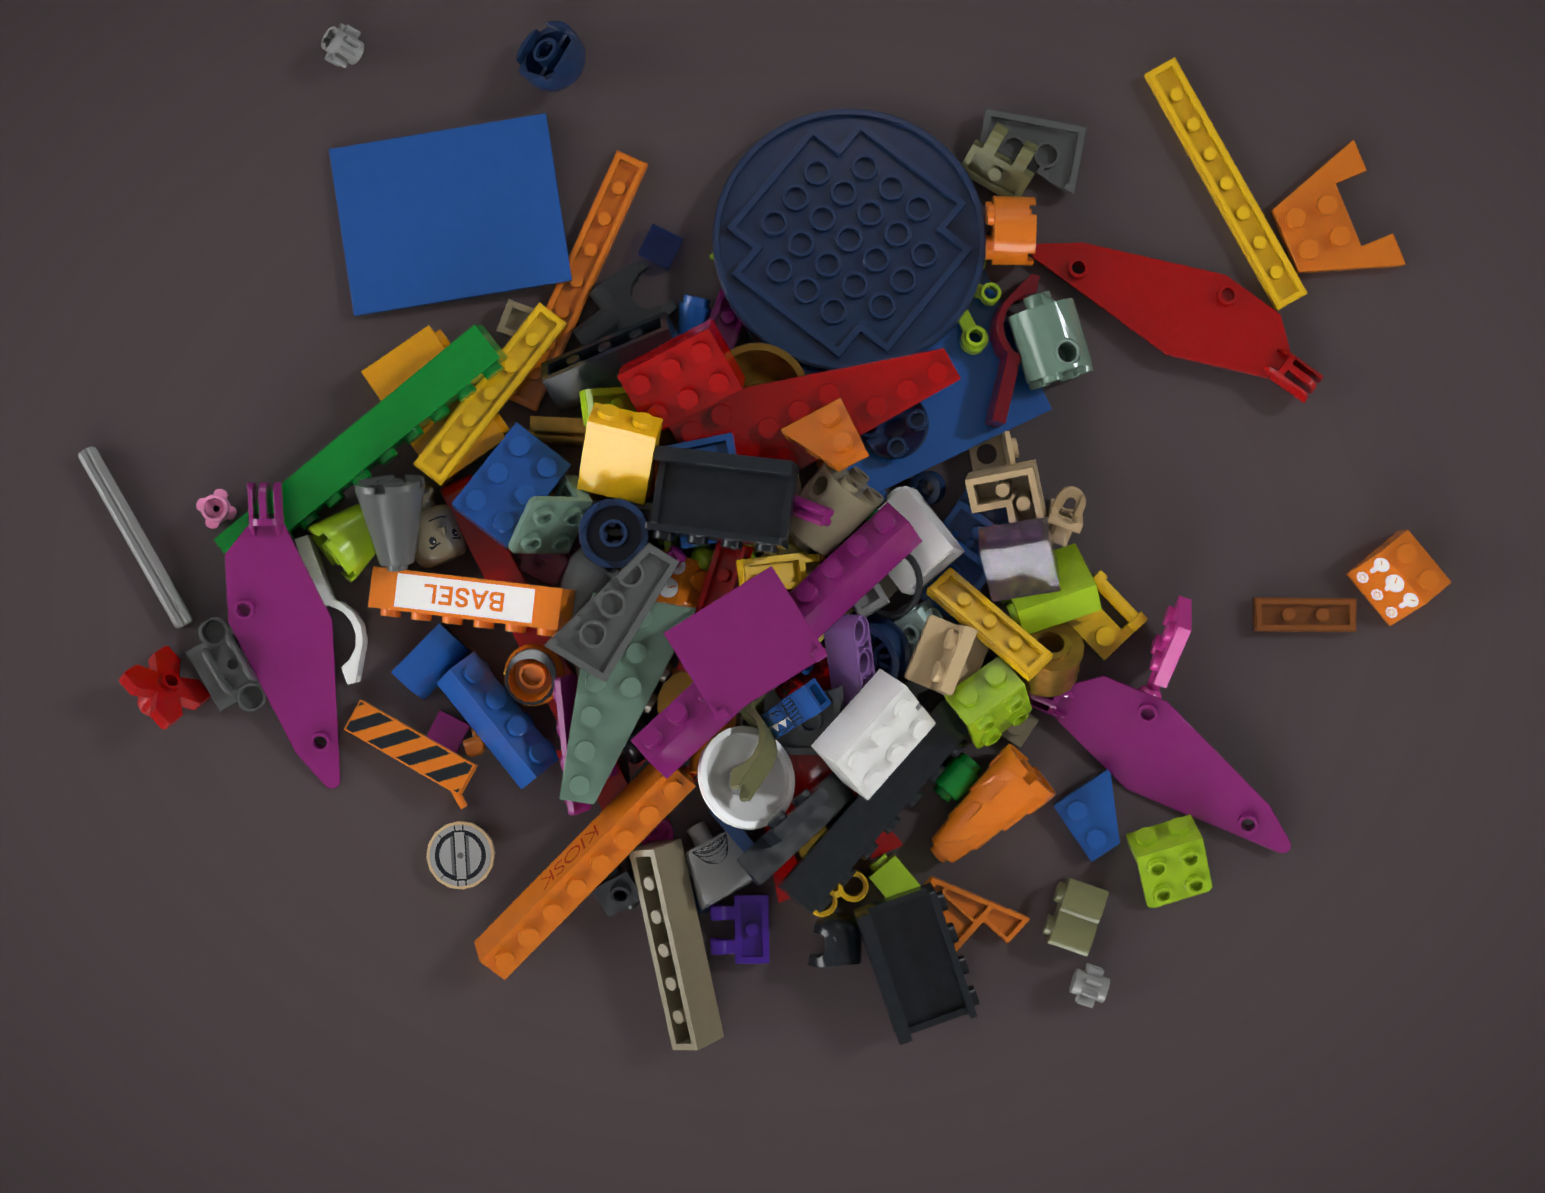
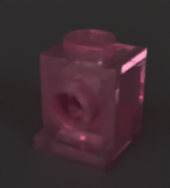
[517,549,575,587]

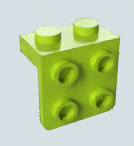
[944,656,1032,749]
[1126,814,1212,908]

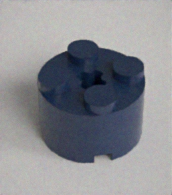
[579,498,651,569]

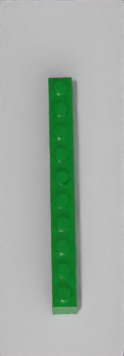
[213,324,508,554]

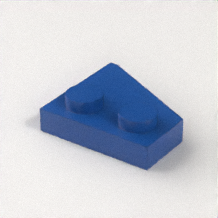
[1053,768,1120,862]

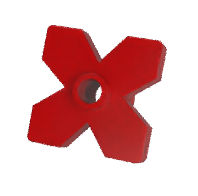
[118,645,211,730]

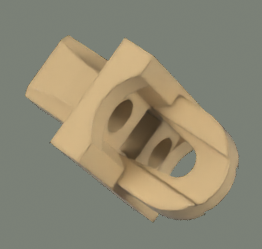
[1047,486,1086,547]

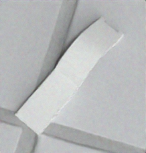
[295,535,368,685]

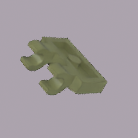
[961,122,1039,196]

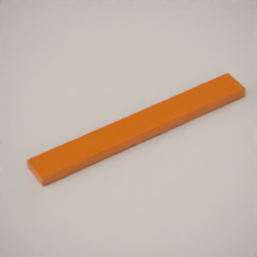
[509,150,648,412]

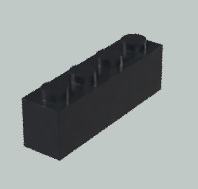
[541,311,679,413]

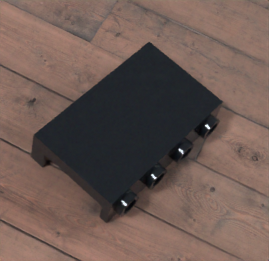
[644,445,800,554]
[853,882,980,1045]

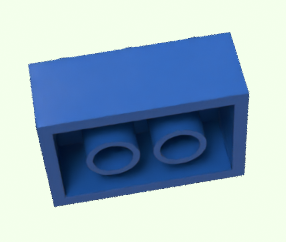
[452,422,571,550]

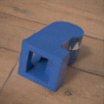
[761,678,832,739]

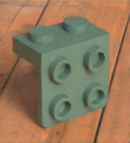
[508,474,593,554]

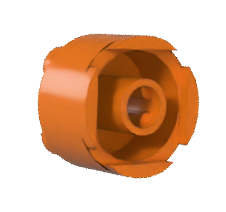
[984,196,1037,266]

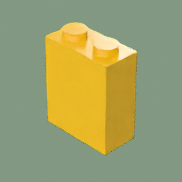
[577,402,663,505]

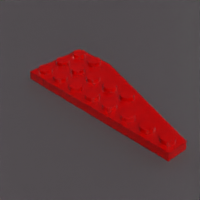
[669,348,961,470]

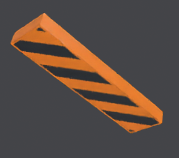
[344,700,478,796]

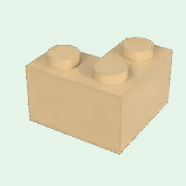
[965,459,1049,540]

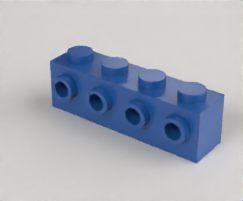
[436,651,559,790]

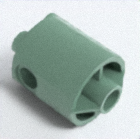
[1007,291,1094,391]

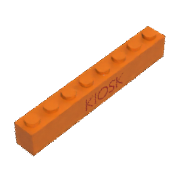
[474,763,696,980]

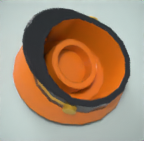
[503,644,564,706]

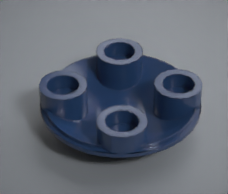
[862,402,929,459]

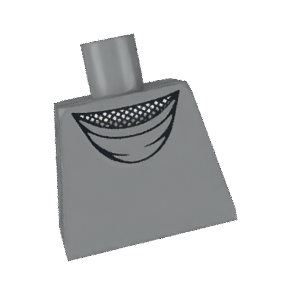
[685,821,754,910]

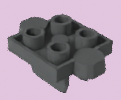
[186,617,267,712]

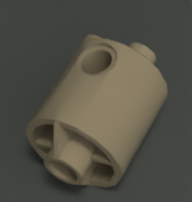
[790,462,884,557]

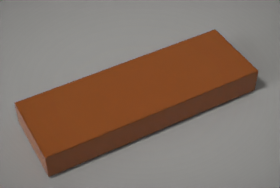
[1252,597,1357,632]

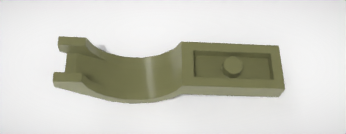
[730,694,777,802]

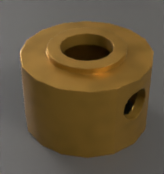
[1010,623,1084,697]

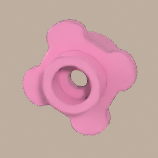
[196,489,237,529]

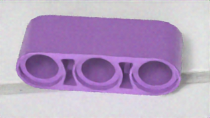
[824,614,875,708]

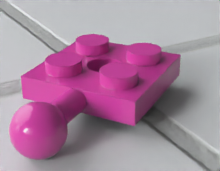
[1138,596,1192,699]

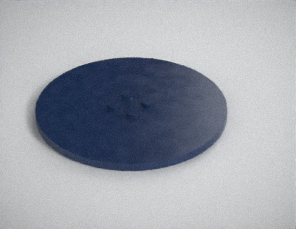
[712,108,986,371]

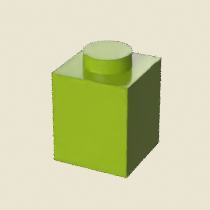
[867,853,921,898]

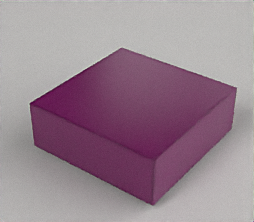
[427,710,471,753]

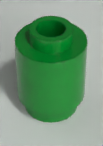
[933,752,982,803]

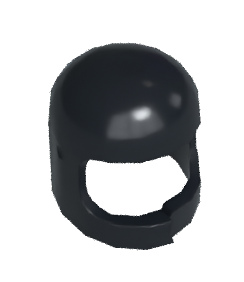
[808,912,862,967]

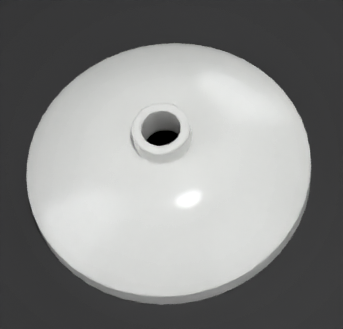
[698,726,795,830]

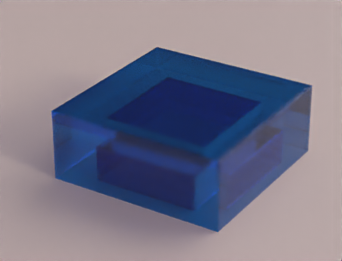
[638,224,684,271]

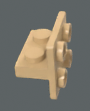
[904,615,989,695]

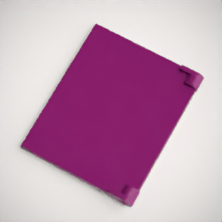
[664,566,828,723]

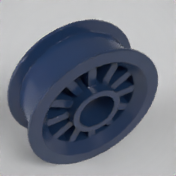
[866,614,911,680]

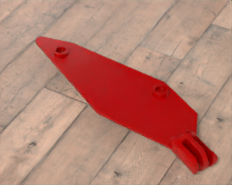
[1031,242,1324,404]

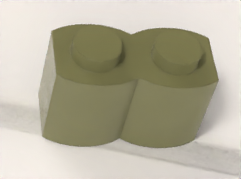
[1042,877,1109,956]

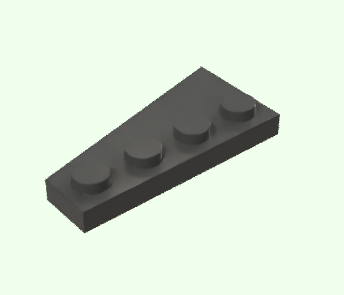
[544,543,679,682]

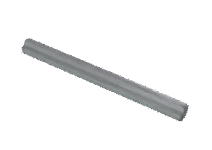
[78,446,193,629]

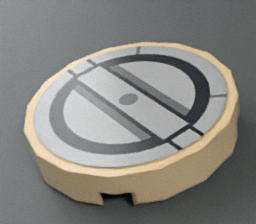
[426,821,496,890]

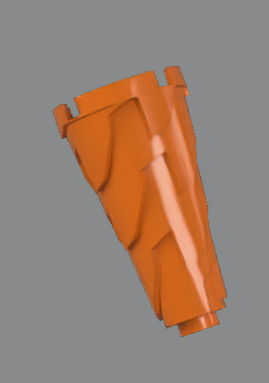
[930,744,1055,863]

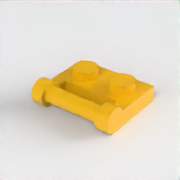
[1066,569,1148,661]

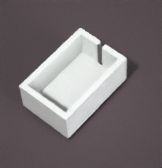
[811,669,936,800]

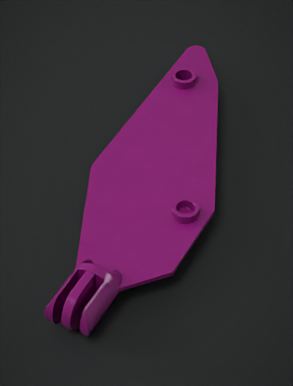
[225,482,341,789]
[1027,675,1291,853]

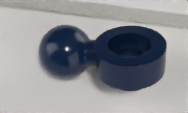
[909,470,946,507]

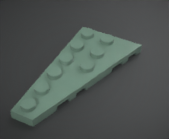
[559,591,696,804]

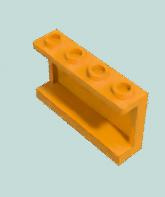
[361,325,510,487]

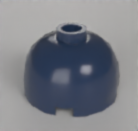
[516,21,586,92]

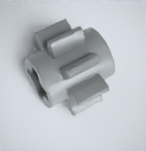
[321,23,364,68]
[1069,963,1110,1008]

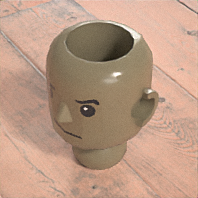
[415,482,467,568]

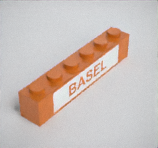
[368,566,576,637]

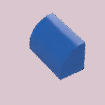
[391,623,472,700]

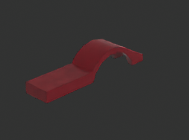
[985,273,1040,428]

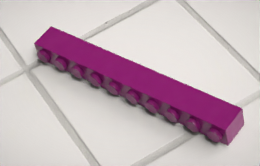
[630,502,923,779]

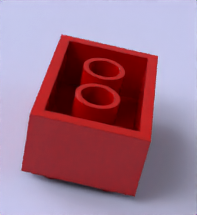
[617,318,746,431]

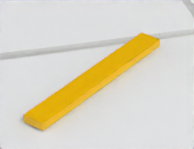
[1144,57,1308,311]

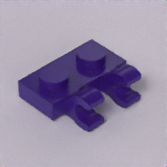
[710,893,770,964]

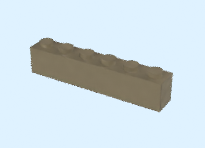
[630,838,724,1050]

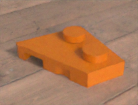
[781,398,869,472]

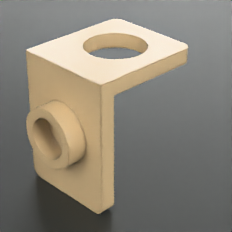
[969,431,1019,471]

